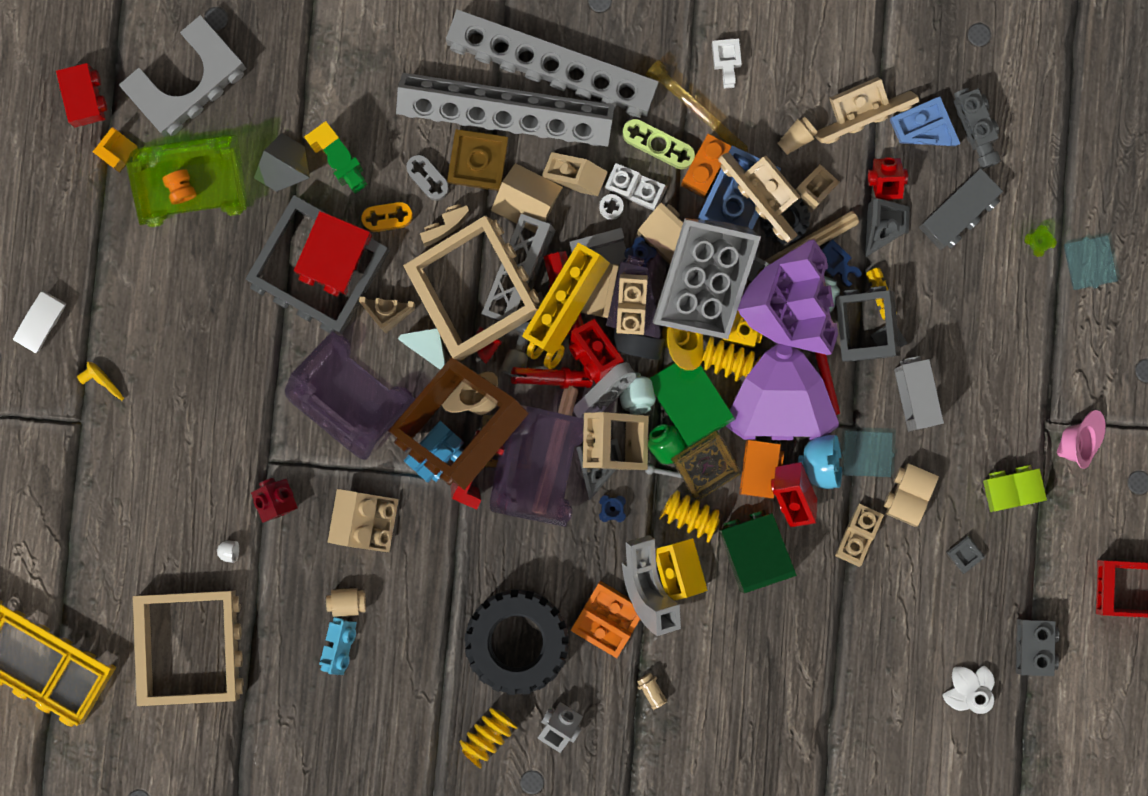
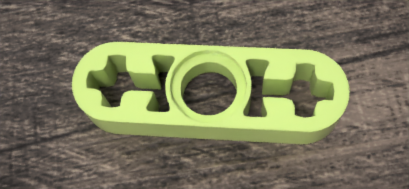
[623,119,695,169]

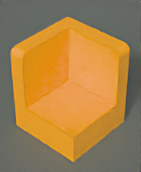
[93,127,138,173]

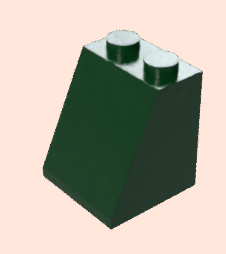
[719,510,797,594]

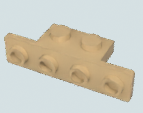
[815,77,920,144]
[718,152,801,243]

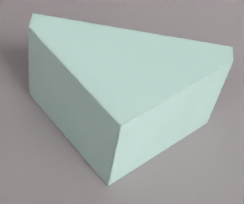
[398,329,446,370]

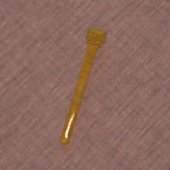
[644,59,748,152]

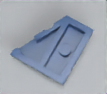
[889,97,960,146]

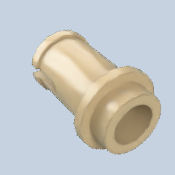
[637,673,668,710]

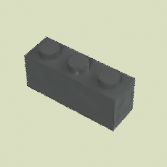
[918,168,1003,250]

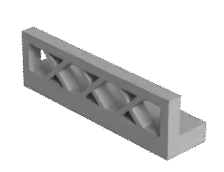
[482,214,556,329]

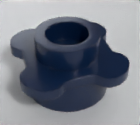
[624,237,657,269]
[599,495,626,523]

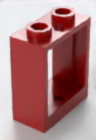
[1096,560,1148,618]

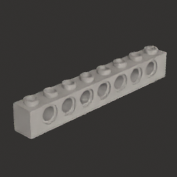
[446,9,659,118]
[396,73,615,147]

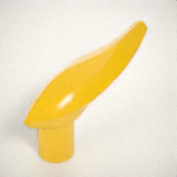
[77,362,124,401]

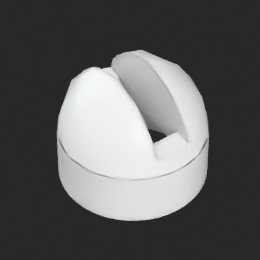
[217,540,239,563]

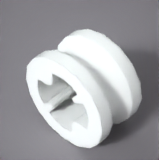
[599,194,624,220]

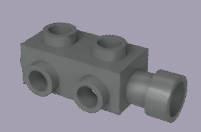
[954,88,1001,169]

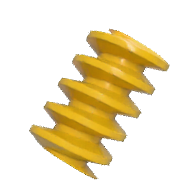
[702,336,761,382]
[659,490,720,543]
[459,707,518,768]

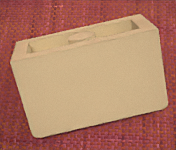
[581,264,618,318]

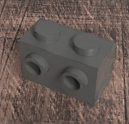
[1016,619,1059,676]

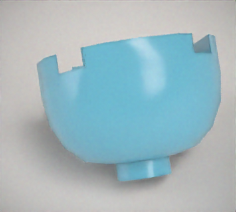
[798,435,842,489]

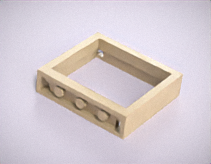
[403,216,541,361]
[133,590,244,706]

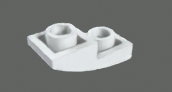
[605,163,667,211]
[13,290,66,353]

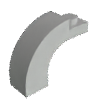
[622,535,681,636]

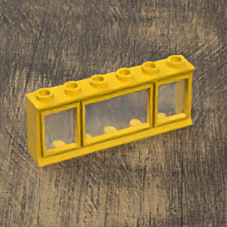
[0,600,116,727]

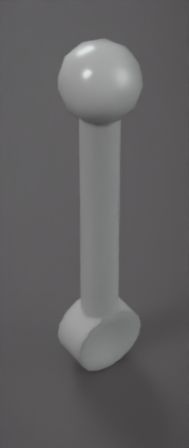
[645,464,700,483]

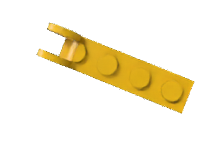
[522,242,610,369]

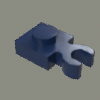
[822,239,862,288]

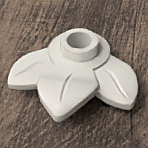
[943,666,995,714]

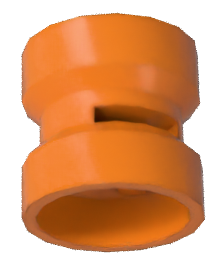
[162,169,197,205]

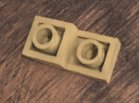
[420,204,470,247]
[616,274,648,335]
[835,503,884,567]

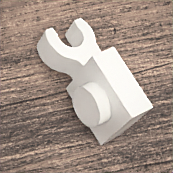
[712,38,742,89]

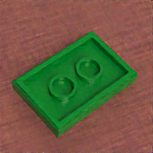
[649,363,735,448]

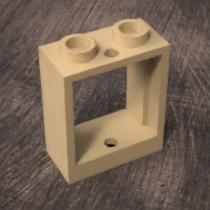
[583,412,649,470]

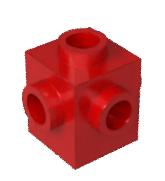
[868,157,908,199]

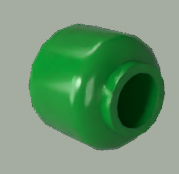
[648,424,688,464]

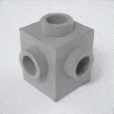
[537,702,583,753]

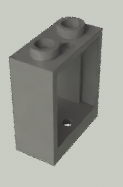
[836,286,901,362]

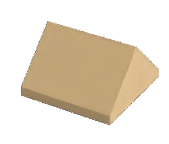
[491,163,563,233]

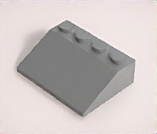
[653,218,761,339]

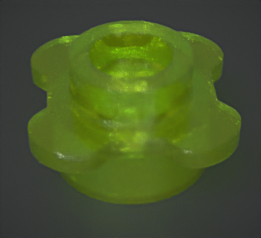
[1024,225,1057,257]

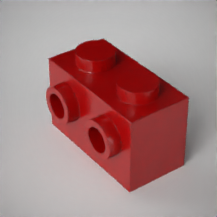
[56,63,107,128]
[569,319,624,384]
[771,462,818,527]

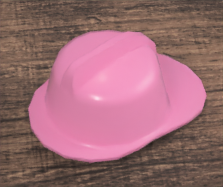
[1057,410,1105,469]

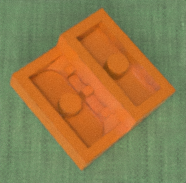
[570,581,640,658]

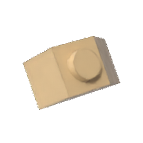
[542,152,607,196]

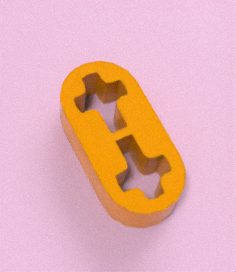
[362,202,413,232]

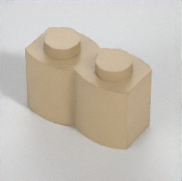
[883,464,939,527]

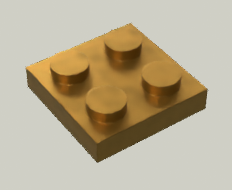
[447,129,508,191]

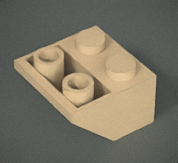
[637,203,683,264]
[328,489,399,552]

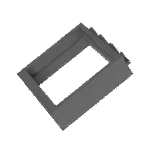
[246,195,390,335]

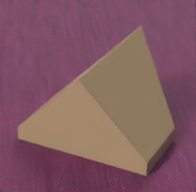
[359,297,416,333]

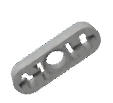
[573,362,636,423]

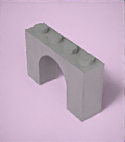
[119,15,246,138]

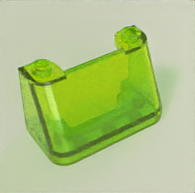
[126,135,247,227]

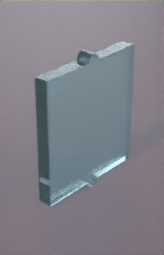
[1064,236,1118,290]
[841,431,895,477]

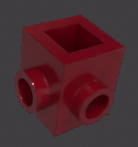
[251,478,298,523]

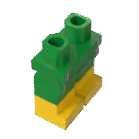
[304,121,368,194]

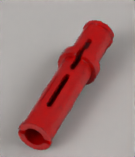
[511,367,593,389]

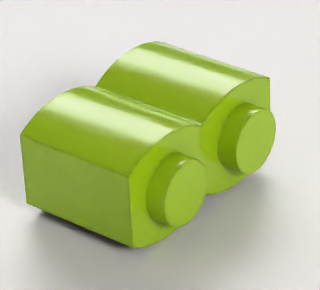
[983,465,1047,512]

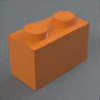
[681,134,731,198]
[739,440,784,499]

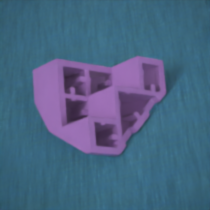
[738,239,838,355]
[726,344,839,440]

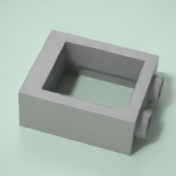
[894,356,944,432]

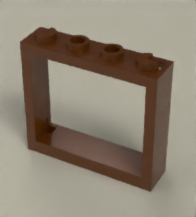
[389,357,529,490]

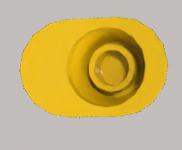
[662,326,704,370]

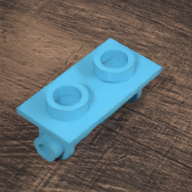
[319,617,357,675]

